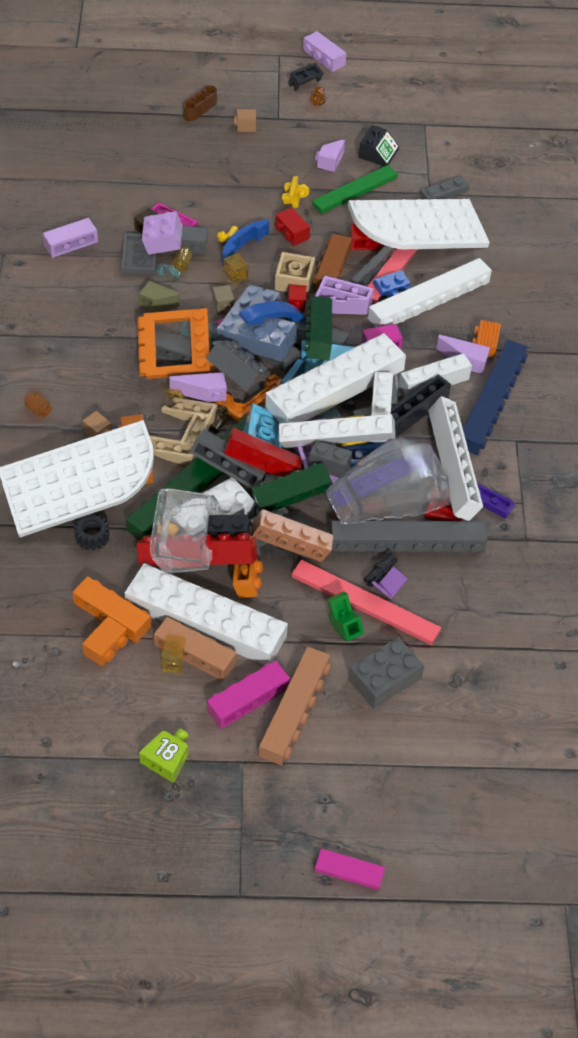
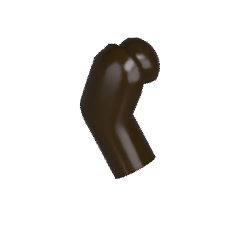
[211,406,229,433]

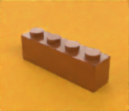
[313,234,352,291]

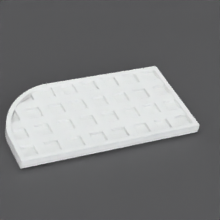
[347,199,490,250]
[0,420,154,537]

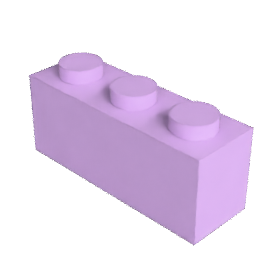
[303,31,347,72]
[43,218,98,258]

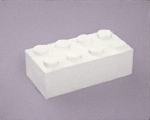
[169,478,255,537]

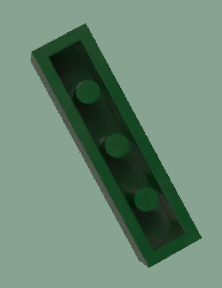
[252,462,332,513]

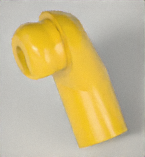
[217,226,239,243]

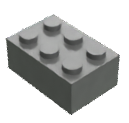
[206,340,271,391]
[348,637,424,709]

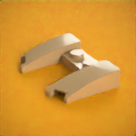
[149,397,218,466]

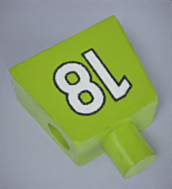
[139,729,189,783]

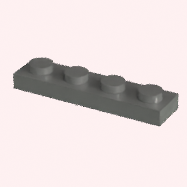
[350,246,395,286]

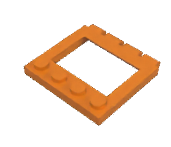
[137,308,211,379]
[210,363,283,422]

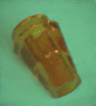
[310,86,326,106]

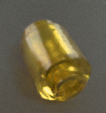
[172,247,192,272]

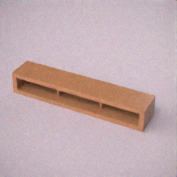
[259,646,332,766]

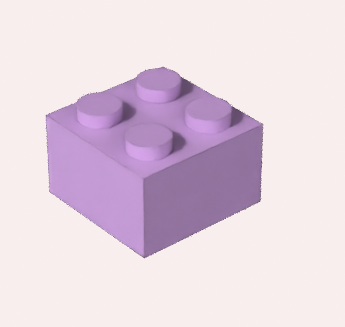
[142,211,183,255]

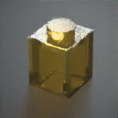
[224,253,249,283]

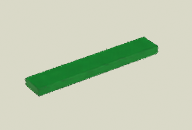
[312,165,398,214]

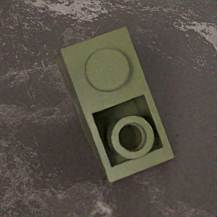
[139,281,180,312]

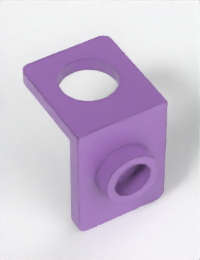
[372,567,408,599]

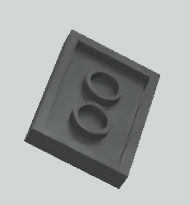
[121,233,157,274]

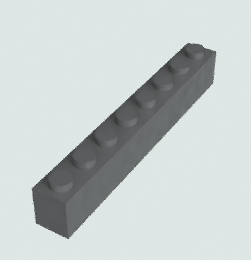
[331,521,488,552]

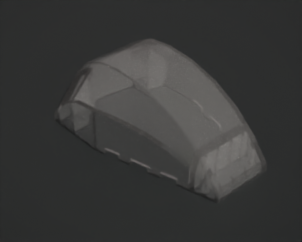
[325,437,451,524]

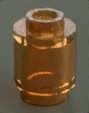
[25,392,52,418]

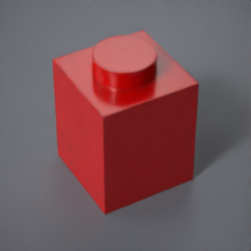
[288,285,307,312]

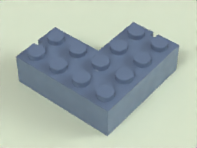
[216,284,297,361]

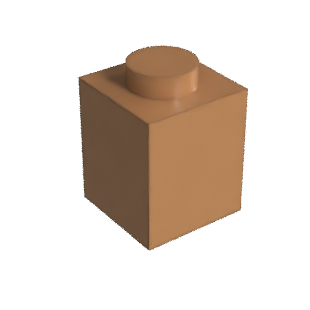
[234,109,256,132]
[82,411,112,437]

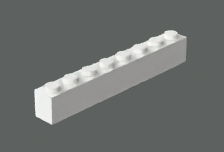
[368,258,492,327]
[428,396,483,521]

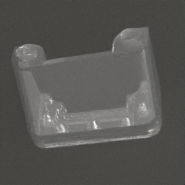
[150,489,219,573]

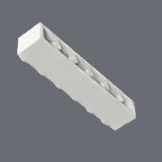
[279,414,395,448]

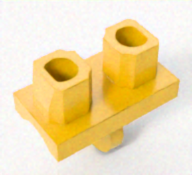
[282,176,310,208]

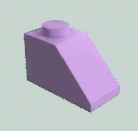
[315,140,345,172]

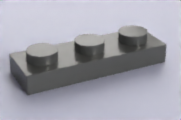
[420,176,470,199]

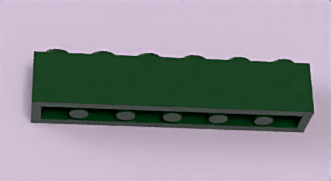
[305,296,332,361]

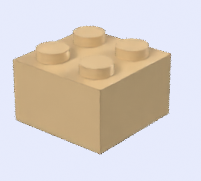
[275,252,315,296]

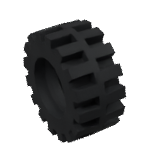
[74,513,110,550]

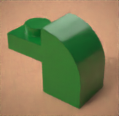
[327,591,364,641]

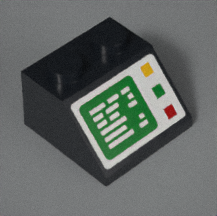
[359,125,399,167]

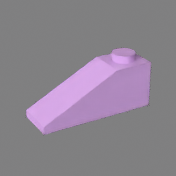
[436,335,490,374]
[169,372,227,402]

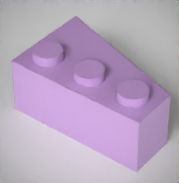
[315,276,374,315]

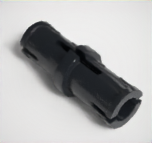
[363,553,398,587]

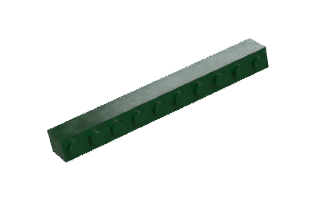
[126,414,248,540]

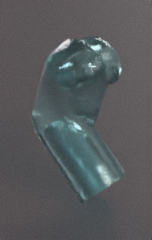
[156,264,182,279]

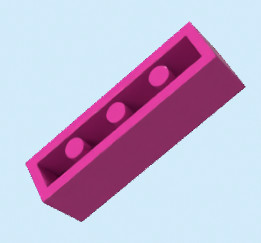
[207,661,290,729]

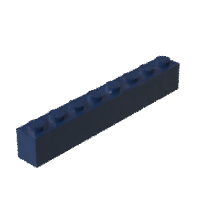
[463,339,528,456]

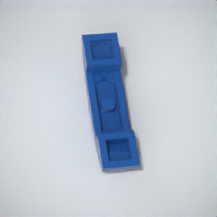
[222,219,270,267]
[239,301,306,325]

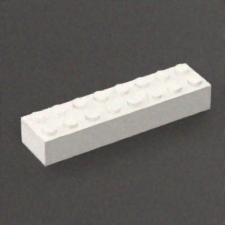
[265,333,406,424]
[125,563,288,665]

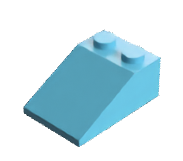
[243,404,282,448]

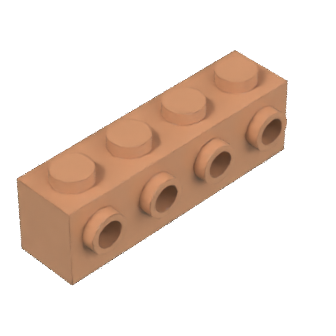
[251,509,333,562]

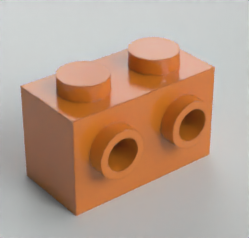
[233,559,263,598]

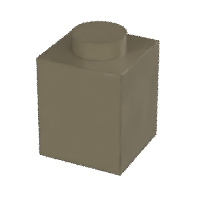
[213,285,234,314]

